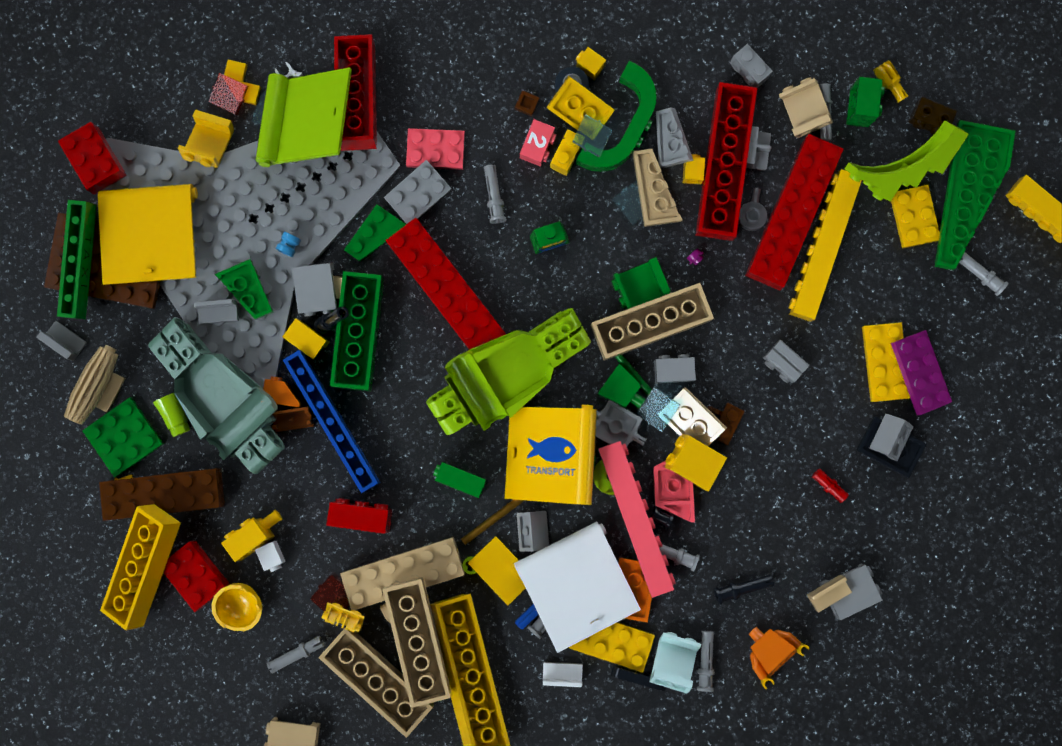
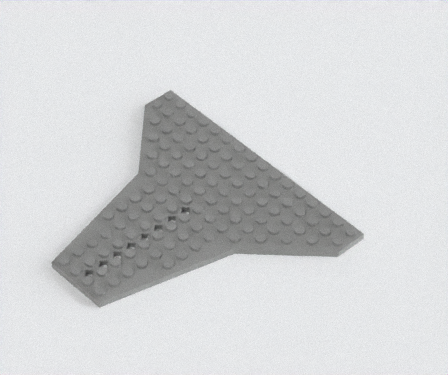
[101,132,401,389]

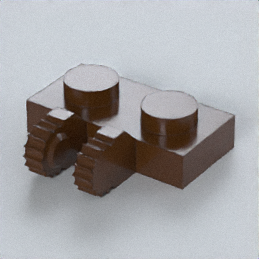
[708,403,745,446]

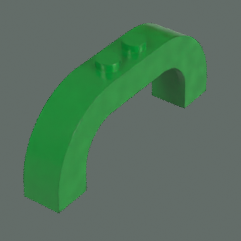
[576,61,656,172]

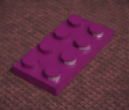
[891,330,952,415]

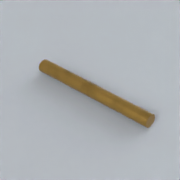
[461,499,525,545]

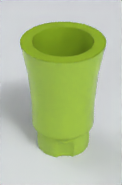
[153,393,190,437]

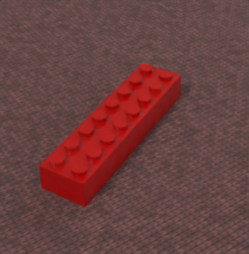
[695,82,757,241]
[745,134,843,291]
[385,218,506,350]

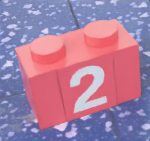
[520,119,557,167]

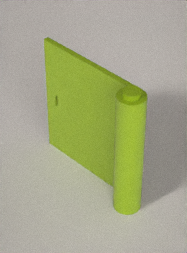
[255,67,352,167]

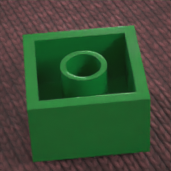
[846,77,884,127]

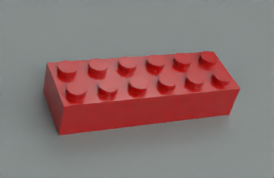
[334,34,377,151]

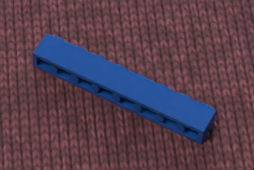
[283,350,381,493]

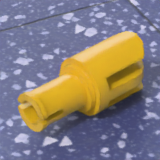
[873,60,909,103]

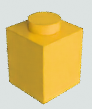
[576,47,606,80]
[682,154,705,185]

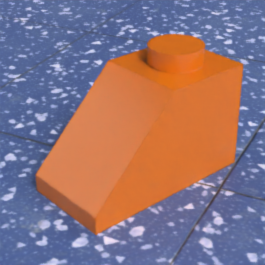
[261,376,303,408]

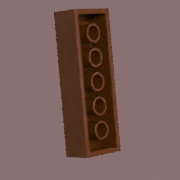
[99,468,225,521]

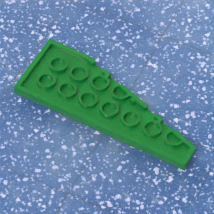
[934,120,1015,270]

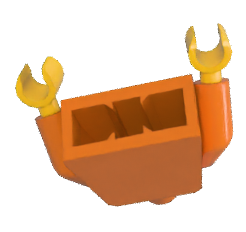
[749,627,809,689]

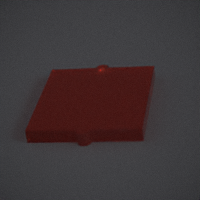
[208,73,249,115]
[310,575,350,611]

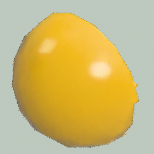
[212,583,263,632]

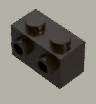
[908,97,957,135]

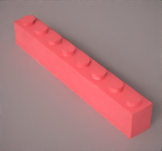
[598,441,676,598]

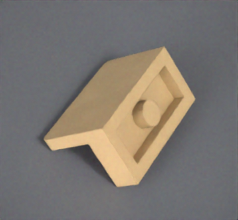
[807,575,852,613]

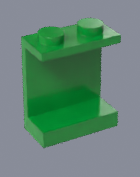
[611,257,671,310]

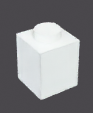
[255,541,286,572]

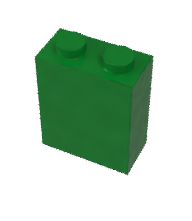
[433,462,487,498]

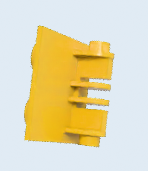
[322,602,365,633]

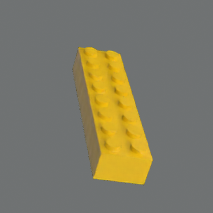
[430,594,510,746]

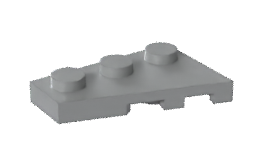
[656,107,694,168]

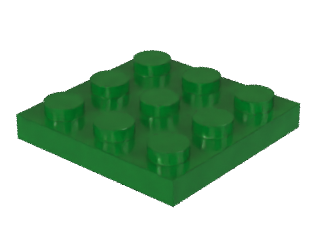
[82,397,164,478]

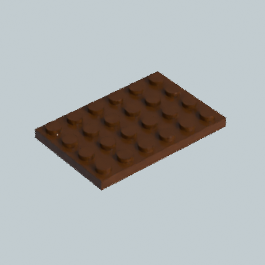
[44,213,160,309]

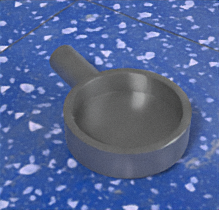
[739,188,767,231]

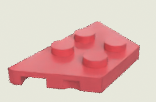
[653,460,695,522]

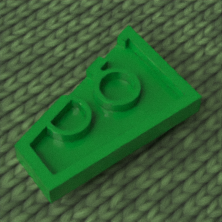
[344,204,406,262]
[215,259,274,320]

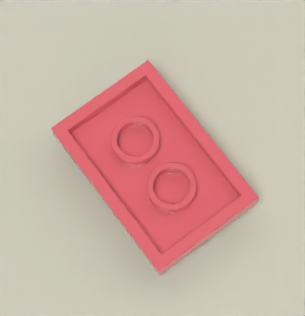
[406,128,465,170]

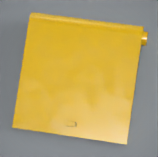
[98,184,198,285]

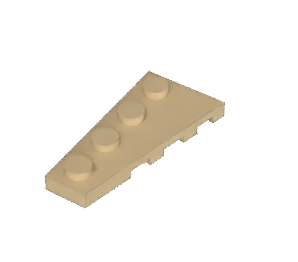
[633,149,682,227]

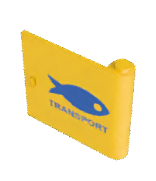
[505,405,597,505]

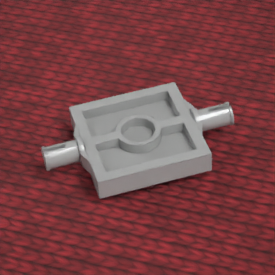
[595,400,647,447]

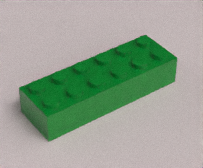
[330,271,384,392]

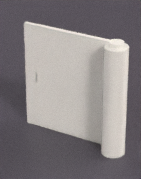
[513,521,641,653]

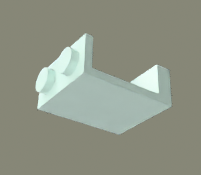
[649,632,701,694]

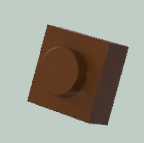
[515,90,540,117]

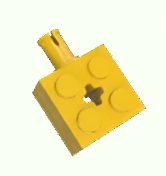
[221,510,282,562]

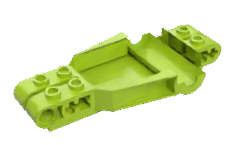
[426,308,591,435]

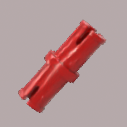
[812,468,849,503]

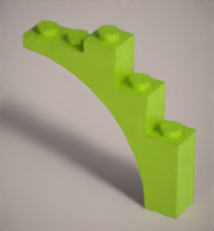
[845,121,969,202]

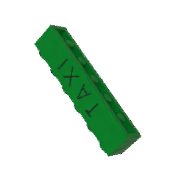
[57,200,97,320]

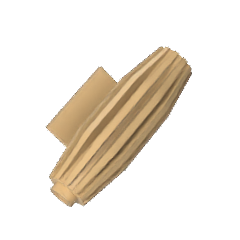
[64,345,126,425]

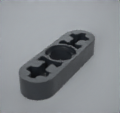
[611,665,666,691]

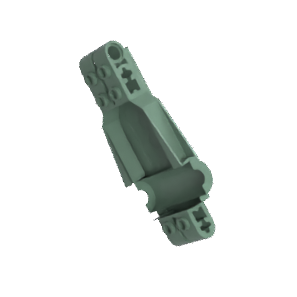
[148,317,285,474]

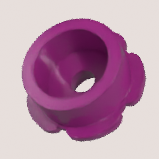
[686,248,704,265]

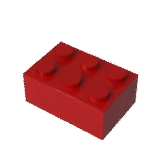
[58,122,127,194]
[326,498,393,534]
[163,540,230,612]

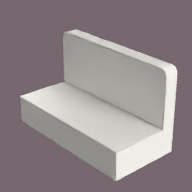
[543,662,583,687]

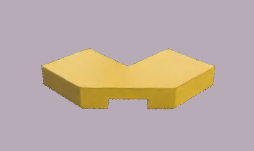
[223,60,261,106]

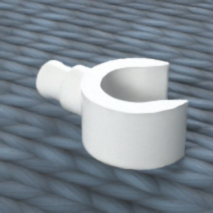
[275,62,302,79]

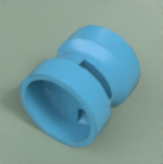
[275,232,301,257]

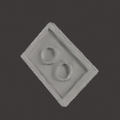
[384,160,452,224]

